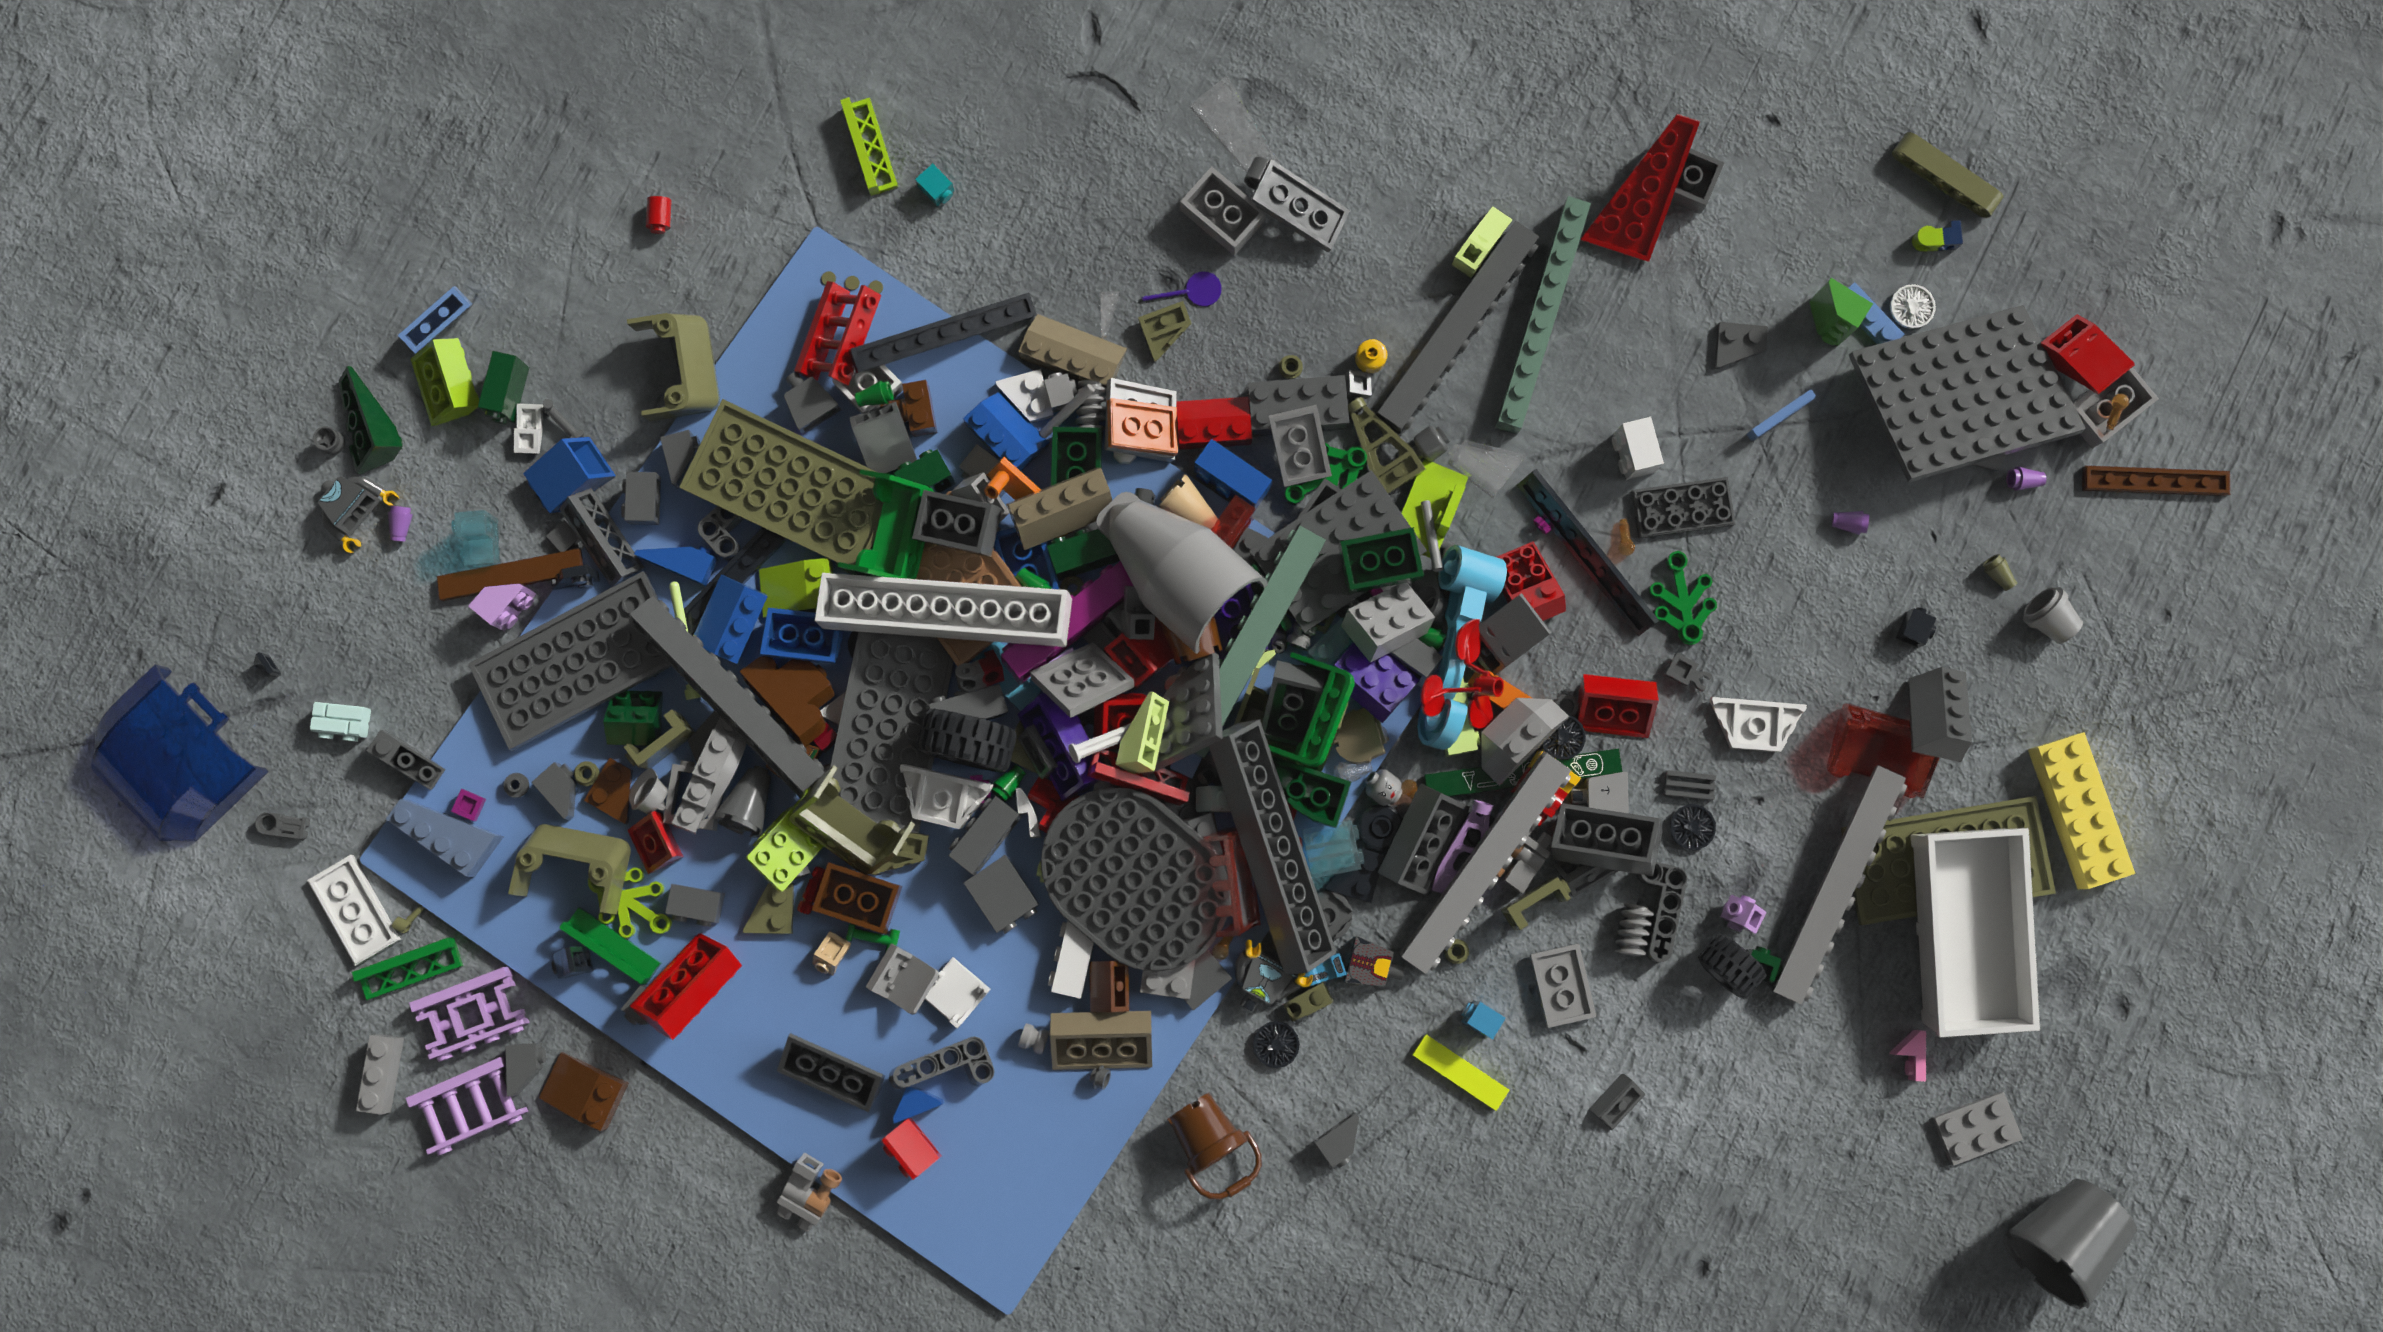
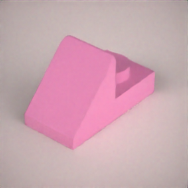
[1889,1030,1926,1082]

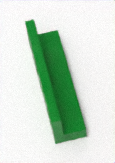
[559,907,662,984]
[351,938,463,1000]

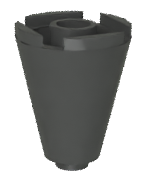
[713,766,771,838]

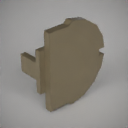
[1334,708,1390,764]

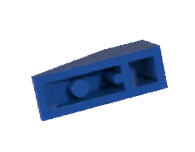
[634,546,718,586]

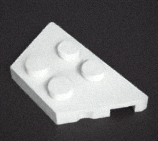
[1710,697,1807,752]
[900,764,993,829]

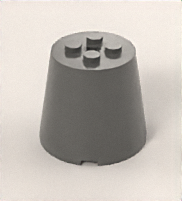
[2003,1179,2137,1310]

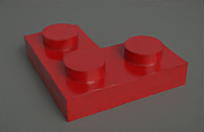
[1027,776,1080,833]

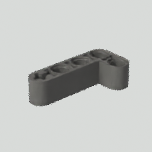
[698,506,744,561]
[1636,862,1687,962]
[889,1036,995,1089]

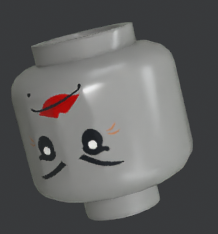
[1365,769,1403,806]

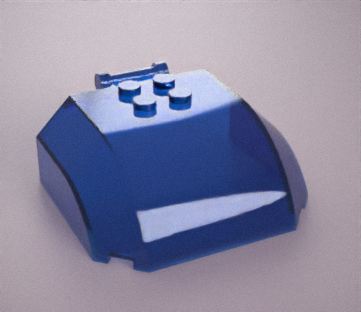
[91,664,269,841]

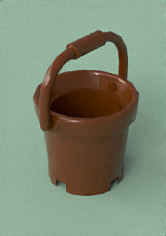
[1155,616,1223,665]
[1167,1093,1261,1200]

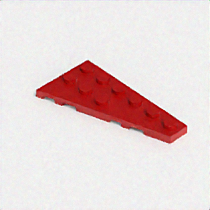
[1580,114,1700,262]

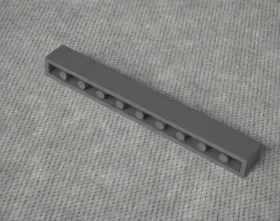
[1377,220,1539,434]
[629,596,825,799]

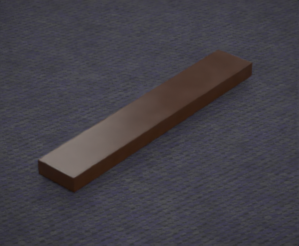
[2082,465,2230,496]
[437,549,583,601]

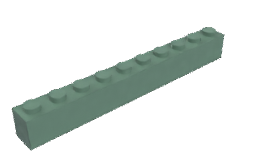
[1495,196,1591,435]
[1194,526,1326,759]

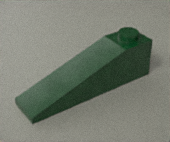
[338,366,403,474]
[1272,756,1351,828]

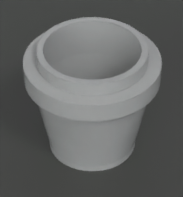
[2023,587,2083,644]

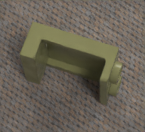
[624,709,695,769]
[1500,877,1571,930]

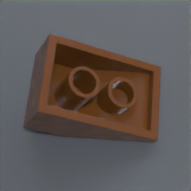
[539,1052,629,1131]

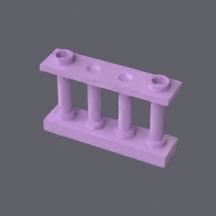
[406,1056,528,1156]

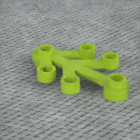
[588,867,672,938]

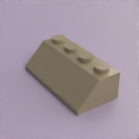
[1018,314,1127,388]
[1006,468,1112,550]
[1050,1011,1152,1070]

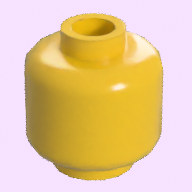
[1355,339,1387,373]

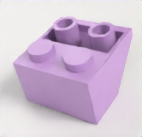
[469,584,536,631]

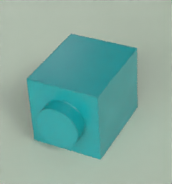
[915,163,954,206]

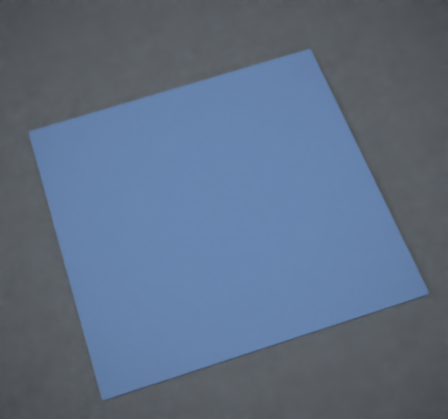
[360,227,1444,1315]

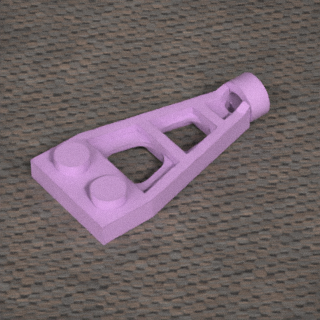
[1431,800,1493,893]

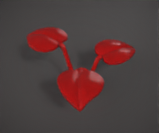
[1421,619,1504,728]

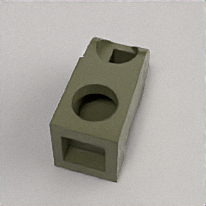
[1283,982,1334,1022]

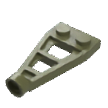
[1348,397,1426,494]

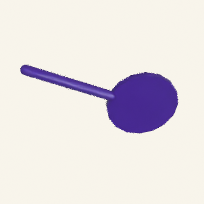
[1141,271,1222,307]

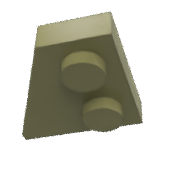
[1138,301,1192,362]
[872,832,929,875]
[743,883,794,934]

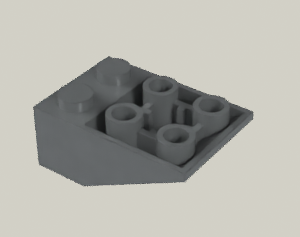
[1477,593,1551,676]

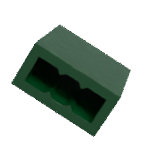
[478,351,529,425]

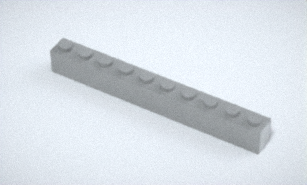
[1400,751,1571,974]
[1771,766,1907,1005]

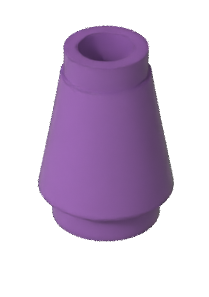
[2006,466,2046,491]
[388,506,413,541]
[1832,511,1869,535]

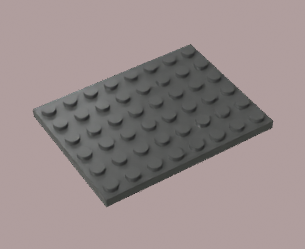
[1849,305,2086,482]

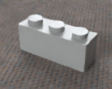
[356,1034,404,1114]

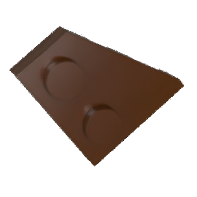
[584,758,633,825]

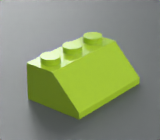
[411,338,479,426]

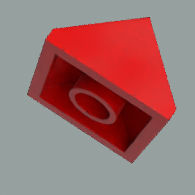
[627,811,684,874]

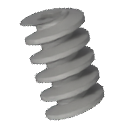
[1075,380,1107,430]
[1614,903,1654,957]

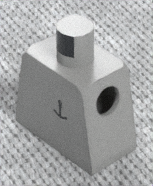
[1571,772,1629,813]

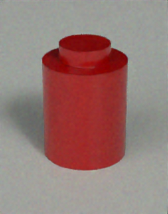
[646,196,671,234]

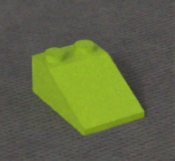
[759,558,833,618]

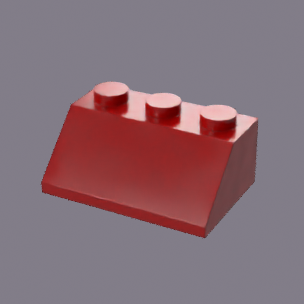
[1176,397,1252,450]
[1576,674,1659,738]

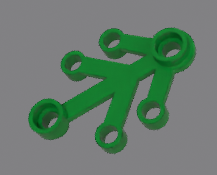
[1285,443,1367,505]
[1649,551,1717,645]

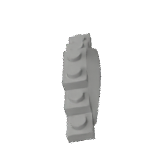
[672,699,757,834]

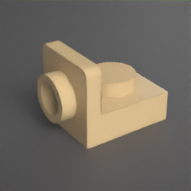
[812,931,851,976]

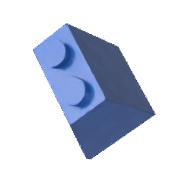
[523,437,616,513]

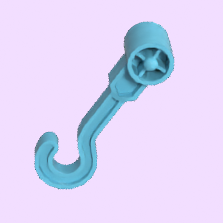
[1417,545,1507,750]

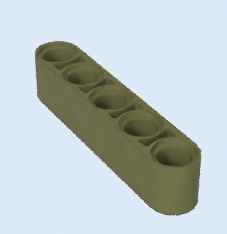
[1892,132,2004,218]

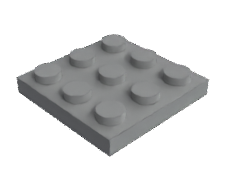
[1105,378,1177,462]
[1030,642,1134,718]

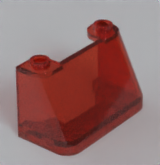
[1826,704,1939,798]

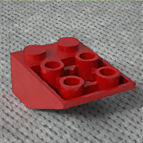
[2041,314,2135,394]
[1497,541,1566,621]
[1104,622,1174,690]

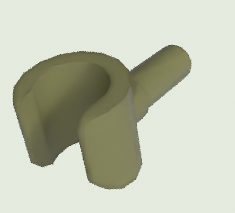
[392,905,425,933]

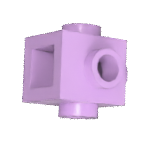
[1720,895,1766,934]

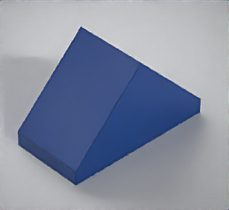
[893,1085,944,1124]

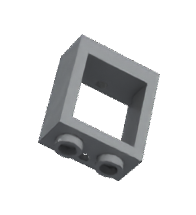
[663,760,723,831]

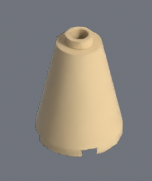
[1155,474,1221,534]

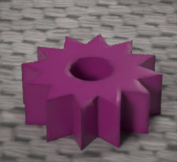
[1533,516,1551,534]

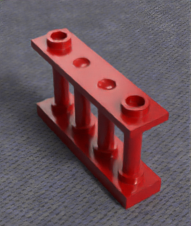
[794,281,882,386]

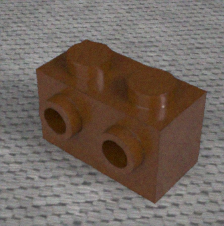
[1089,961,1129,1012]

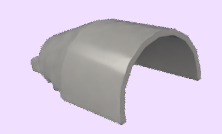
[1096,492,1268,654]

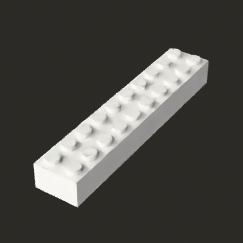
[815,573,1072,647]

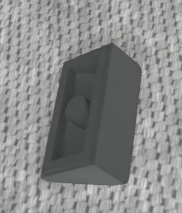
[1590,1074,1646,1130]

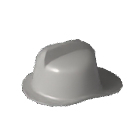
[629,768,668,814]

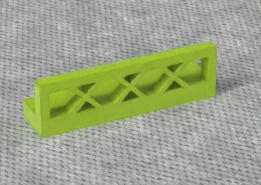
[840,97,898,196]

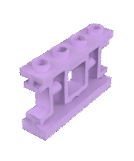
[409,967,529,1062]

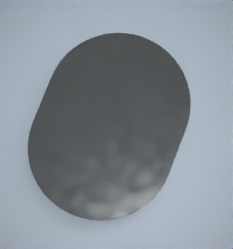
[1041,787,1230,971]

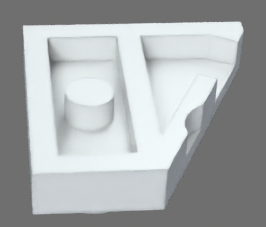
[996,369,1054,423]

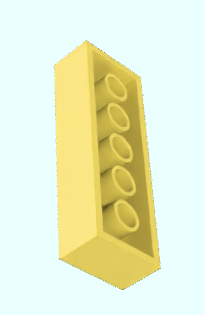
[2028,732,2135,890]

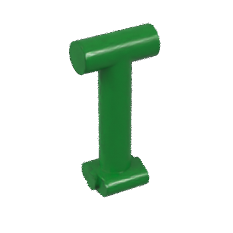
[846,923,900,953]

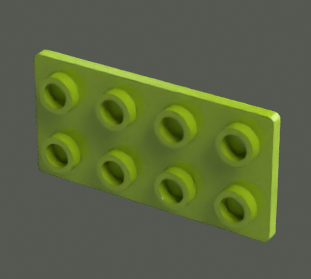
[1402,459,1468,558]
[746,797,824,892]

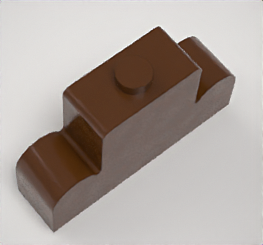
[740,656,835,747]

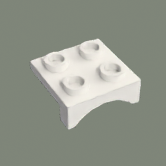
[925,957,991,1028]

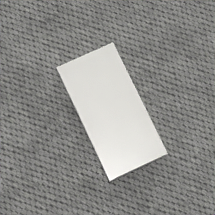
[307,855,401,966]

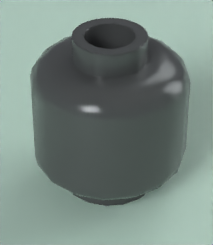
[1412,425,1450,462]

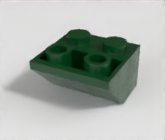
[894,449,956,493]
[603,690,663,746]

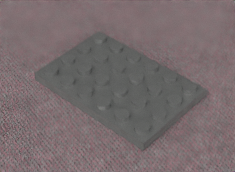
[1249,470,1427,633]

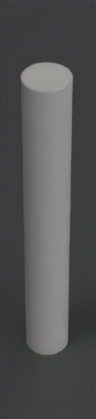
[1039,384,1095,438]
[1420,500,1443,572]

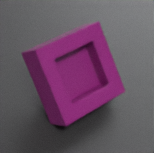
[451,789,486,822]

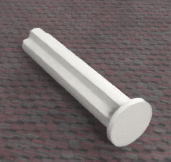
[1069,723,1131,763]

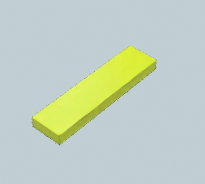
[1412,1034,1510,1111]

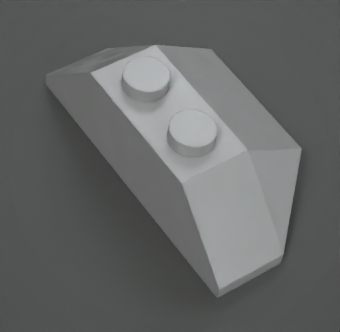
[1481,698,1569,786]

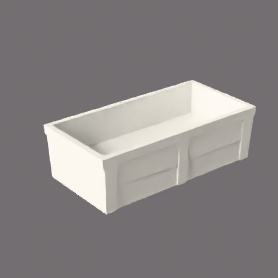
[1911,828,2040,1037]

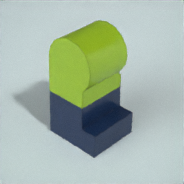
[1912,220,1963,252]

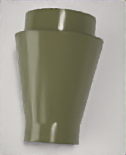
[1983,554,2017,591]

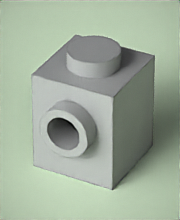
[1044,372,1077,413]

